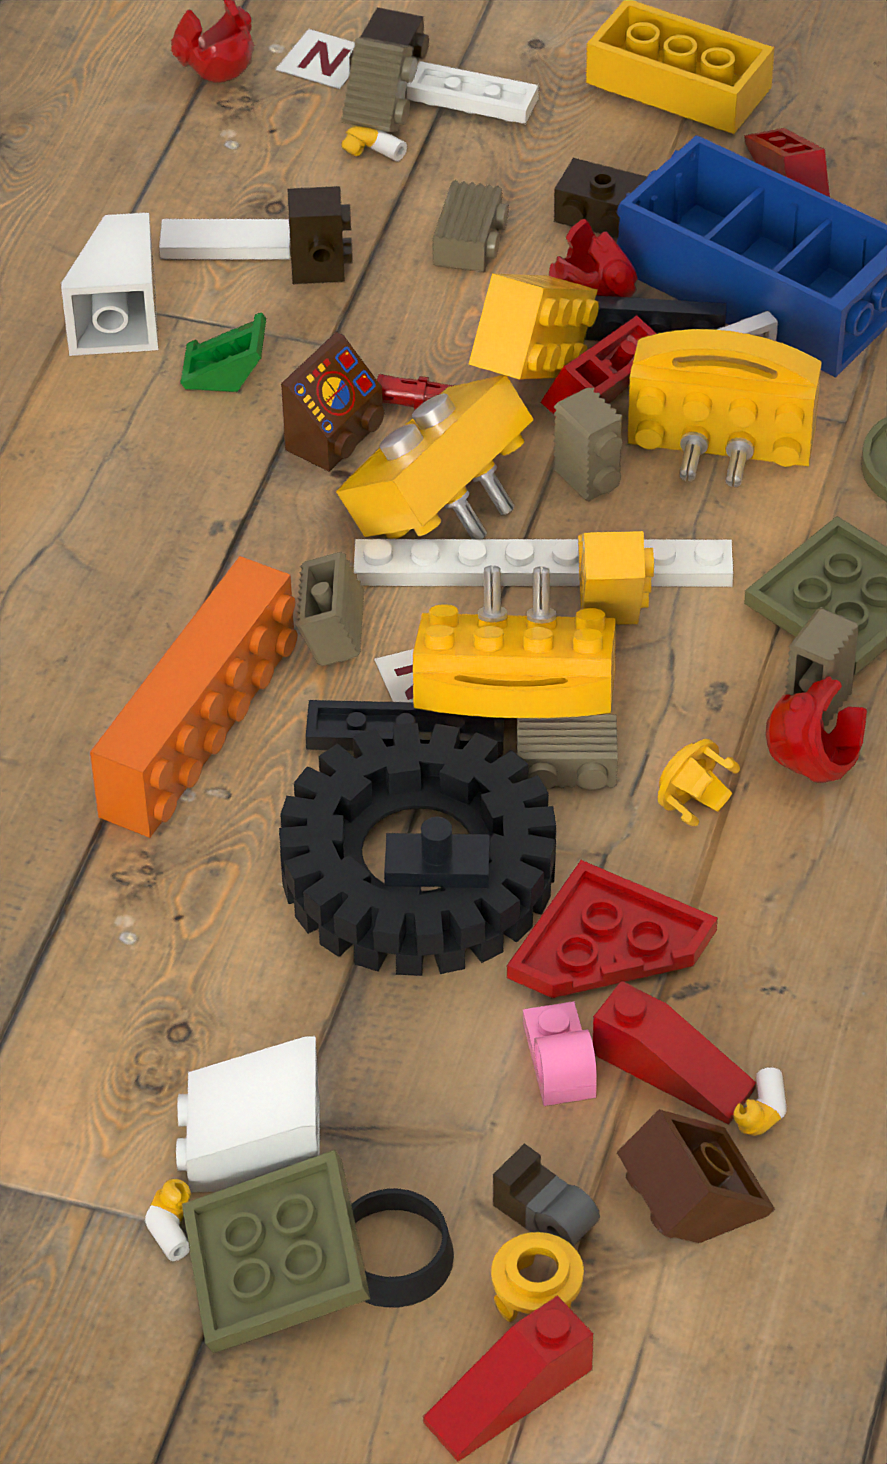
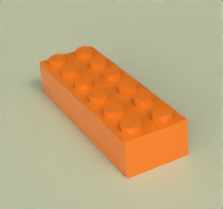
[90,556,298,838]

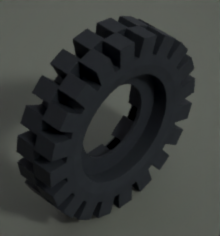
[279,723,556,976]

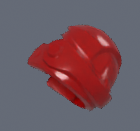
[171,0,254,83]
[549,219,638,297]
[765,676,867,783]

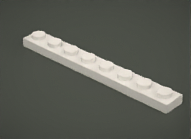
[354,539,733,587]

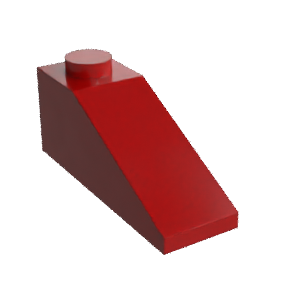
[744,128,830,197]
[540,316,657,417]
[592,981,756,1125]
[423,1295,593,1462]

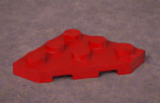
[507,860,718,998]

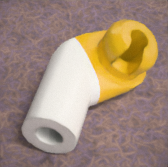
[341,126,407,161]
[733,1068,787,1136]
[145,1179,191,1261]

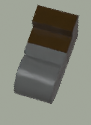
[493,1143,600,1247]

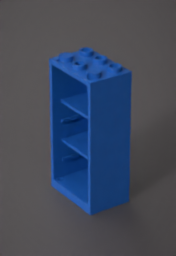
[616,135,887,377]

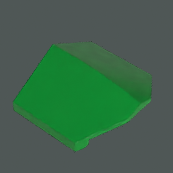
[180,313,267,392]

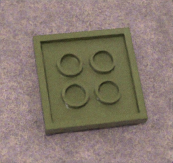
[744,516,887,675]
[182,1150,370,1354]

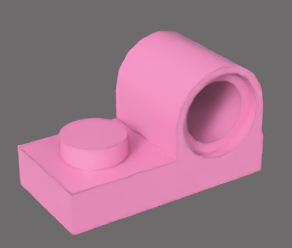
[523,1002,596,1106]

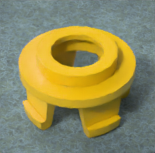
[657,739,740,826]
[491,1232,584,1322]

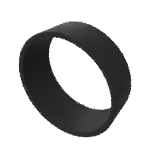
[351,1188,454,1308]

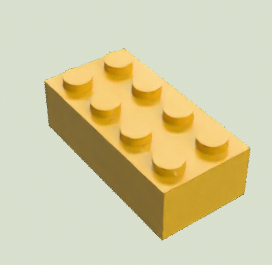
[586,0,774,134]
[469,273,599,379]

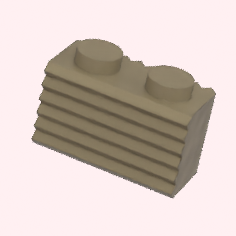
[341,38,417,132]
[433,179,509,272]
[553,388,622,501]
[296,552,364,666]
[785,608,858,726]
[517,714,618,790]

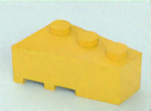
[578,531,654,625]

